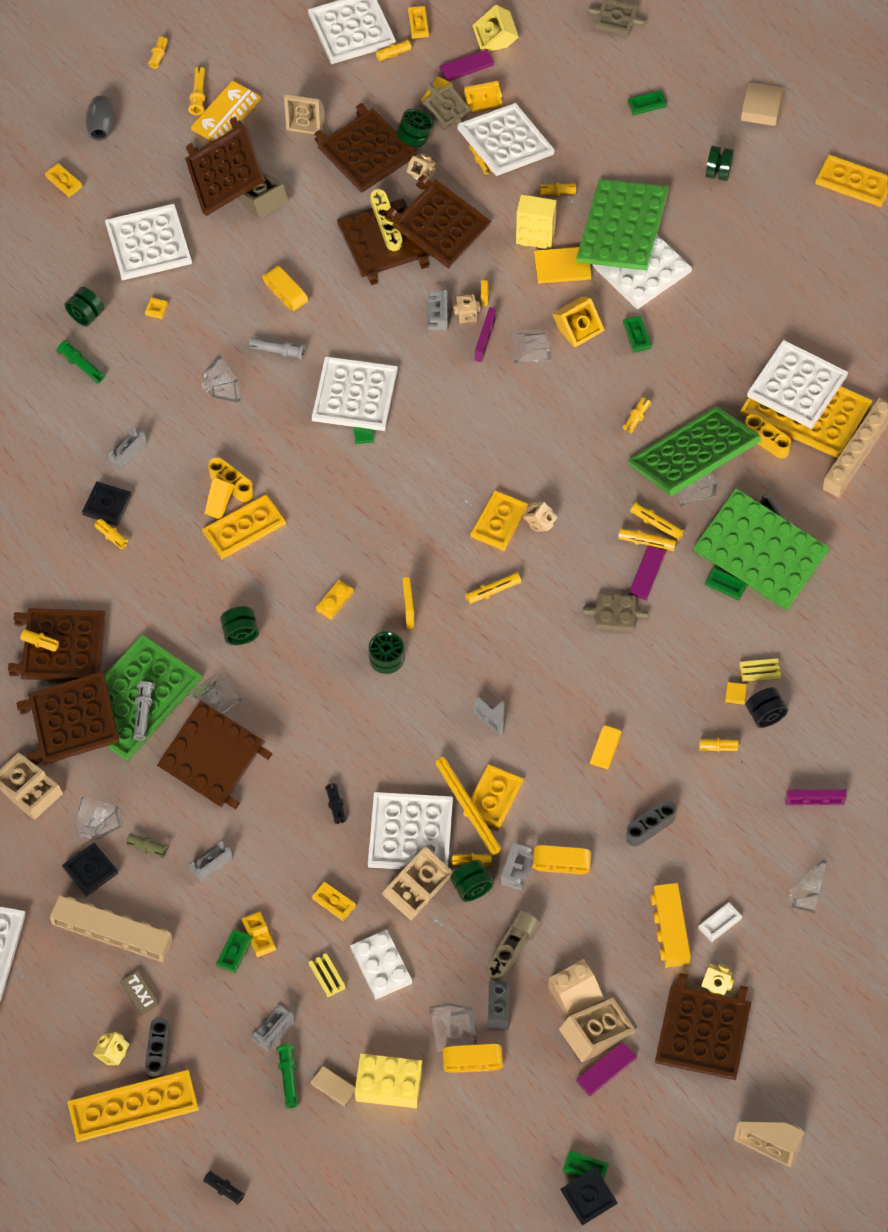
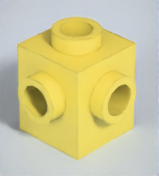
[701,964,734,995]
[93,1032,129,1065]

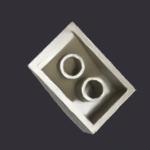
[238,171,289,219]

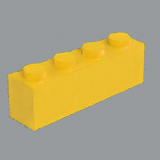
[650,883,691,968]

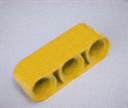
[262,265,308,312]
[745,414,791,458]
[208,457,253,502]
[532,845,591,874]
[442,1044,503,1073]

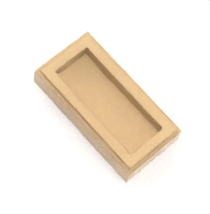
[311,1066,355,1107]

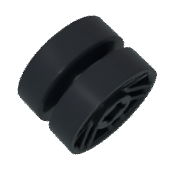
[745,687,788,728]

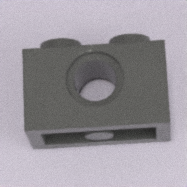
[488,981,509,1029]

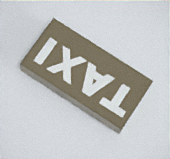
[120,971,159,1016]

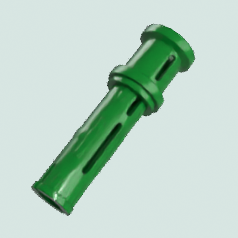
[57,340,105,384]
[276,1044,299,1109]

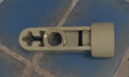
[486,910,541,982]

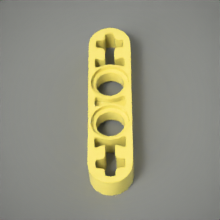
[370,189,402,251]

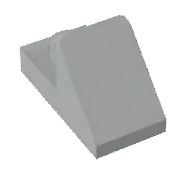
[473,697,504,736]

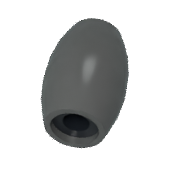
[86,96,115,141]

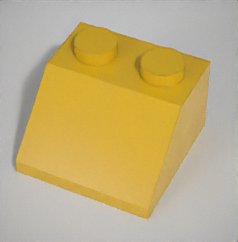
[552,297,605,347]

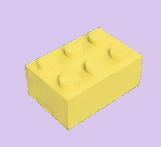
[516,195,557,249]
[355,1054,422,1108]

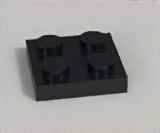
[82,481,132,526]
[62,842,119,897]
[560,1167,618,1226]

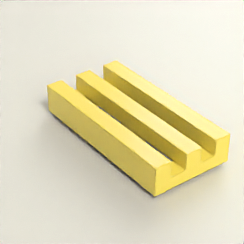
[739,658,781,682]
[308,953,346,998]

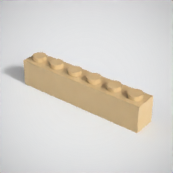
[823,398,888,498]
[50,896,173,963]

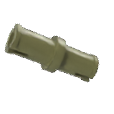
[126,833,168,858]

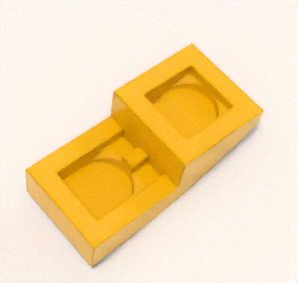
[242,912,276,957]

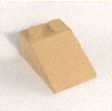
[284,94,325,134]
[559,998,636,1062]
[734,1122,805,1168]

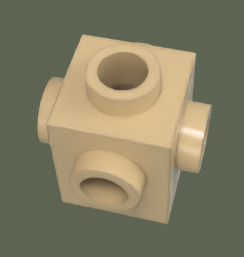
[406,154,436,180]
[453,294,480,324]
[523,502,557,532]

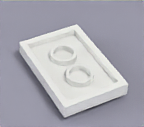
[350,930,412,1000]

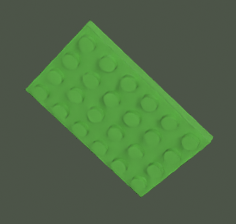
[576,179,669,271]
[627,406,761,496]
[693,489,830,611]
[105,635,202,762]

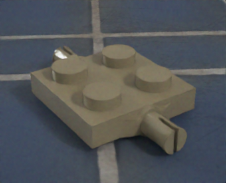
[588,0,646,36]
[422,82,471,130]
[583,593,648,631]

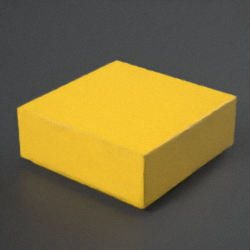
[481,280,488,306]
[145,297,168,319]
[725,682,747,705]

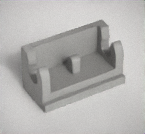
[427,290,448,330]
[108,427,147,469]
[188,840,232,883]
[501,842,533,891]
[250,1004,294,1052]

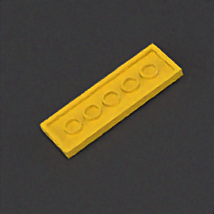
[67,1070,199,1142]

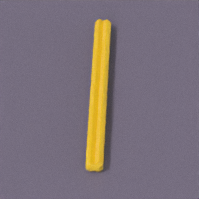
[436,757,501,855]

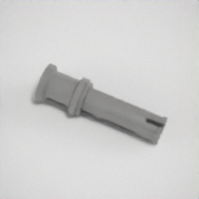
[249,337,306,360]
[133,681,154,741]

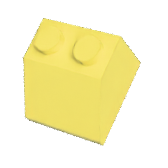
[472,5,519,51]

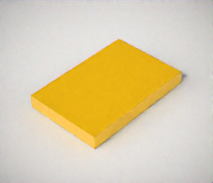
[534,247,591,284]
[470,490,529,551]
[463,764,524,830]

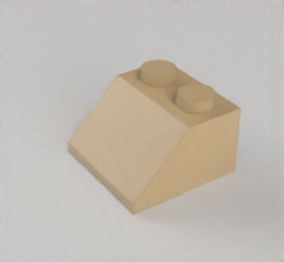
[548,959,604,1018]

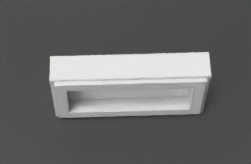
[698,902,742,942]

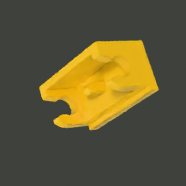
[464,81,503,113]

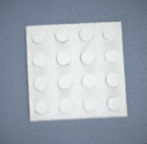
[308,0,396,64]
[457,103,555,176]
[105,204,192,280]
[591,235,692,309]
[747,340,848,429]
[312,357,398,431]
[368,792,453,870]

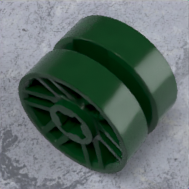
[396,109,434,147]
[705,145,734,181]
[64,287,104,327]
[220,606,259,645]
[369,632,404,674]
[450,860,494,902]

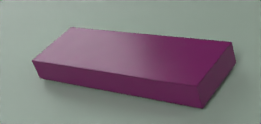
[439,49,494,81]
[475,307,496,362]
[629,546,666,601]
[785,789,847,805]
[576,1042,637,1096]

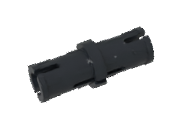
[325,783,347,824]
[203,1170,245,1205]

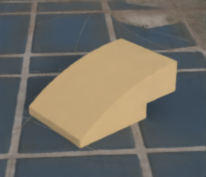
[741,82,783,126]
[0,753,63,820]
[382,846,453,921]

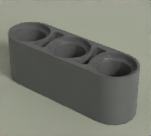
[626,801,676,846]
[145,1017,170,1079]

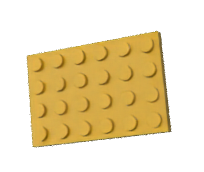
[740,387,873,458]

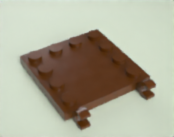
[314,103,417,193]
[185,116,265,216]
[385,175,491,269]
[337,198,429,286]
[8,608,105,681]
[16,671,120,765]
[157,700,273,810]
[655,973,751,1080]

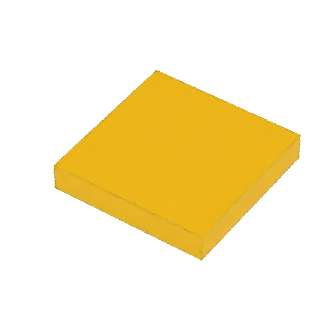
[402,577,414,630]

